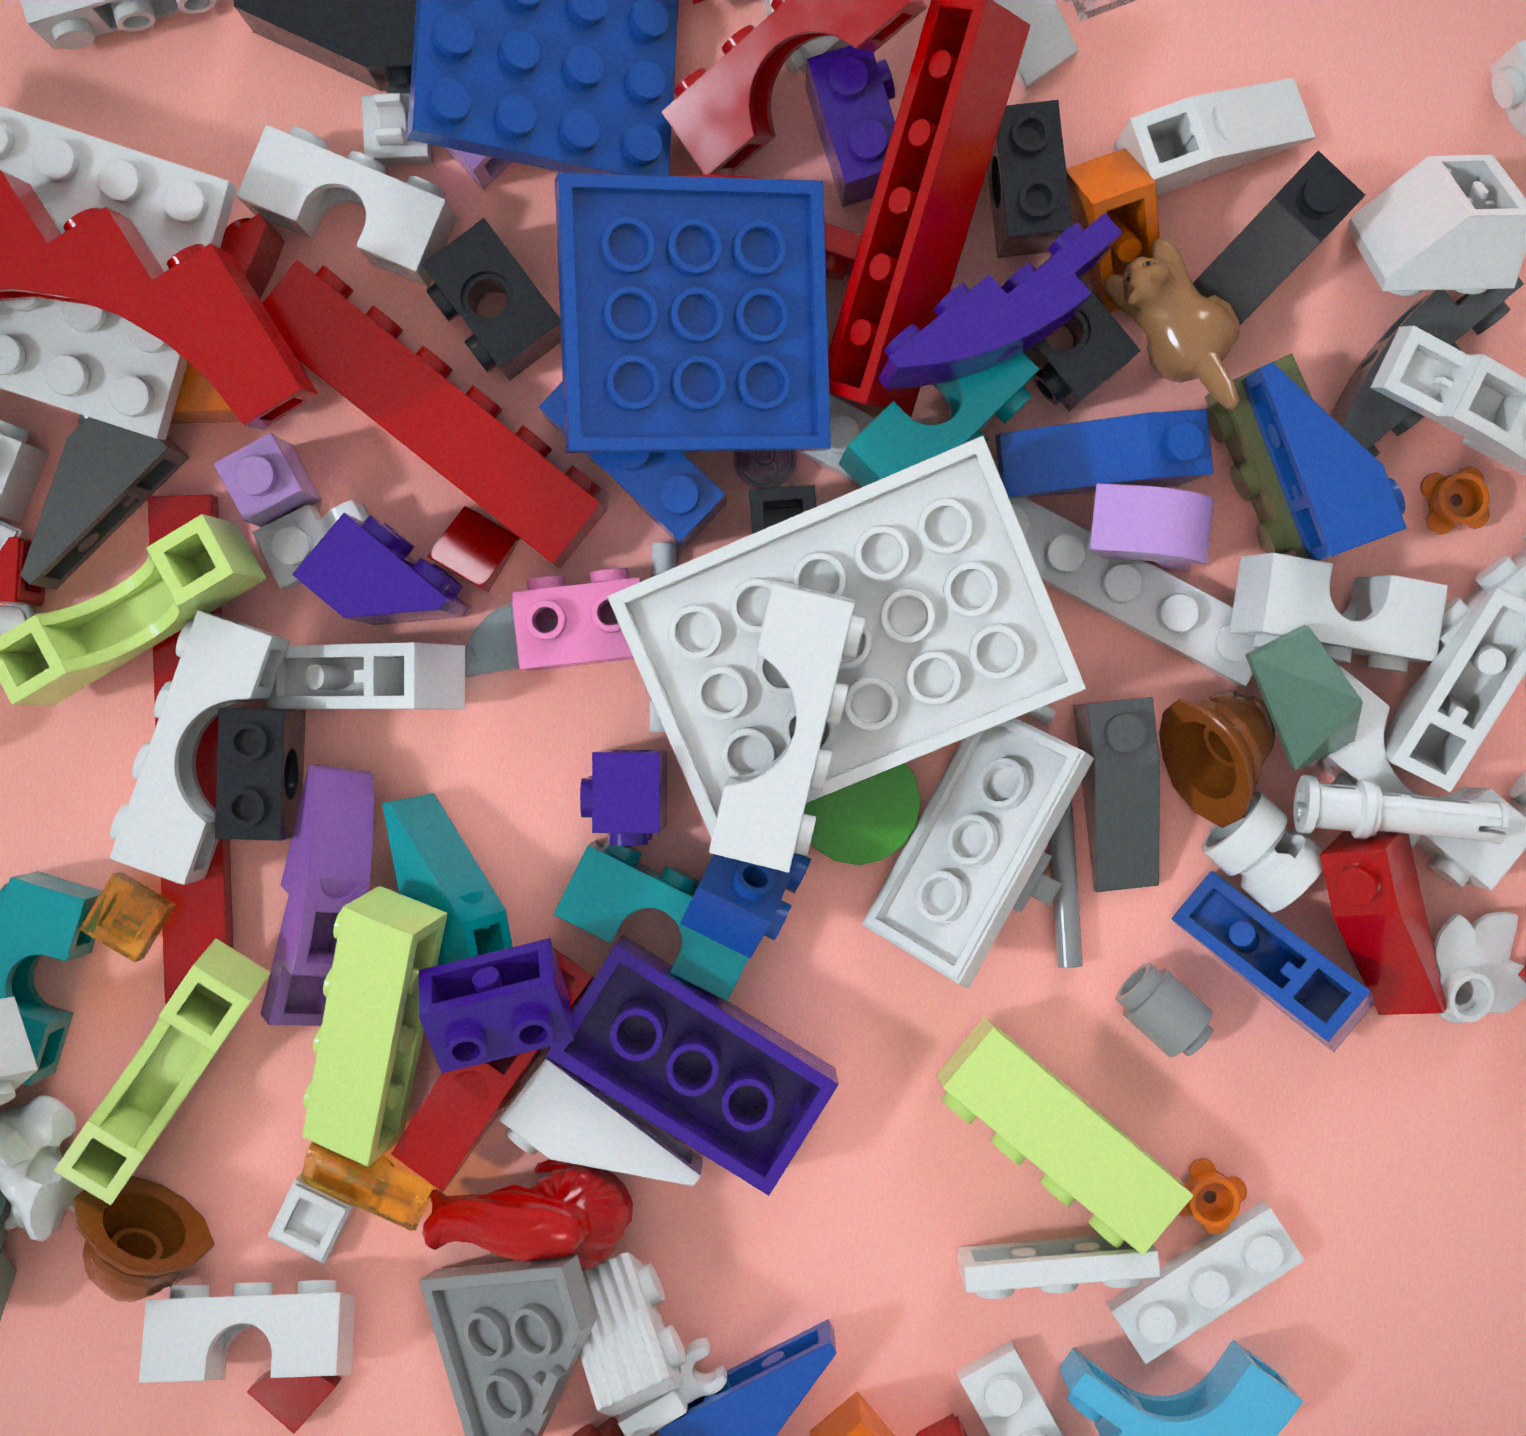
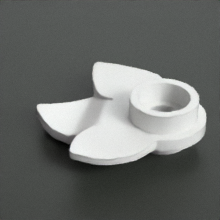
[1433,912,1526,1023]

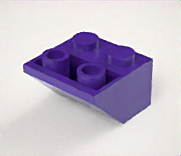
[292,513,470,625]

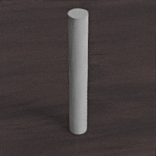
[1049,800,1083,968]

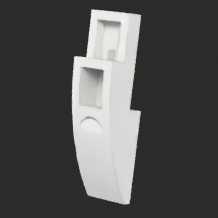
[1370,326,1526,476]

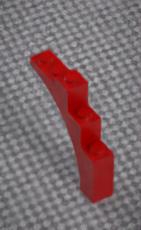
[0,170,319,429]

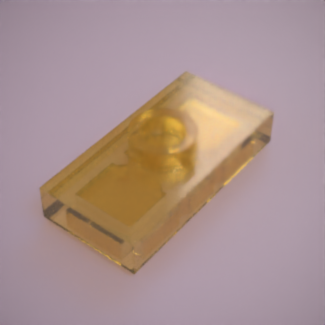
[301,1142,434,1232]

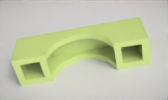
[0,514,267,705]
[54,938,270,1205]

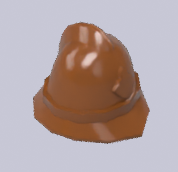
[1159,690,1276,828]
[73,1176,215,1302]

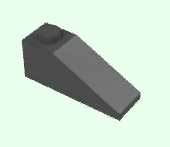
[21,415,190,590]
[1073,697,1160,893]

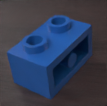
[680,853,811,959]

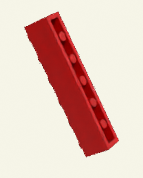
[828,0,1031,417]
[262,260,607,569]

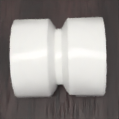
[1201,791,1324,913]

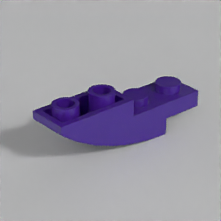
[878,213,1123,389]

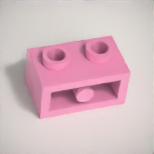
[511,568,643,671]

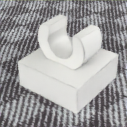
[362,93,433,166]

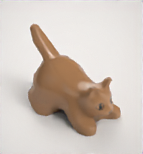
[1103,238,1240,410]

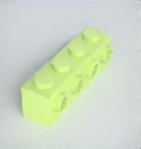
[302,886,448,1167]
[936,1016,1194,1256]

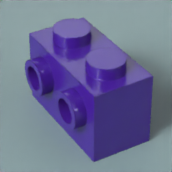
[805,45,895,207]
[580,750,667,846]
[419,938,574,1073]

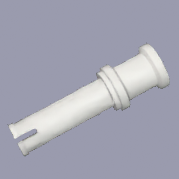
[1293,774,1509,844]

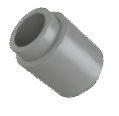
[1115,962,1213,1057]

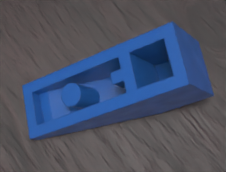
[1241,363,1407,561]
[995,409,1213,499]
[1171,870,1375,1053]
[657,1319,837,1436]

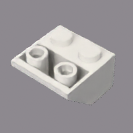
[1347,154,1526,296]

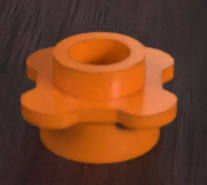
[1420,466,1490,535]
[1178,1158,1247,1234]

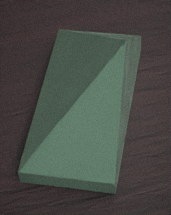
[1245,625,1363,770]

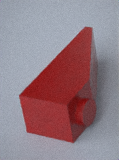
[1320,831,1447,1015]

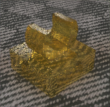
[79,872,177,963]

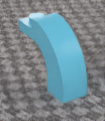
[1059,1340,1303,1436]

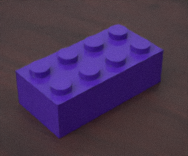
[546,934,839,1196]

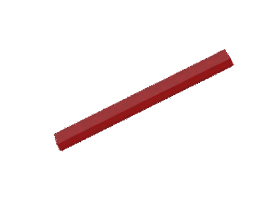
[147,494,234,1004]

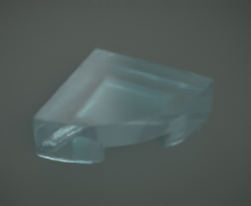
[465,604,520,678]

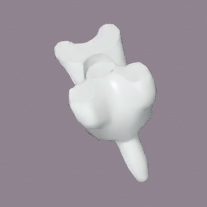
[0,1095,84,1241]

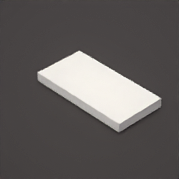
[862,718,1094,988]

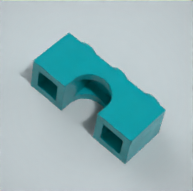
[838,352,1039,487]
[553,838,749,1001]
[0,871,110,1086]

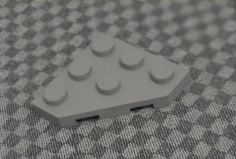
[419,1255,596,1436]

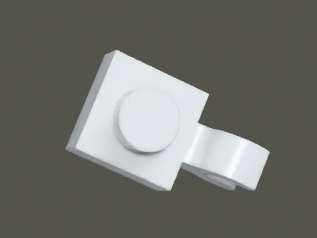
[252,500,369,590]
[618,1338,727,1436]

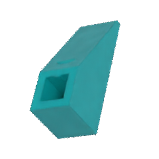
[382,793,513,965]

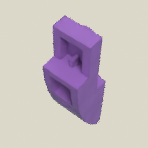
[261,764,375,1026]

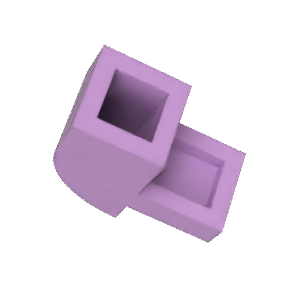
[1090,484,1214,571]

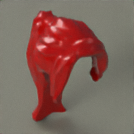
[422,1159,633,1270]

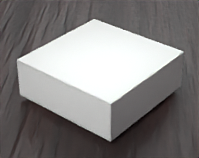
[267,1174,357,1264]

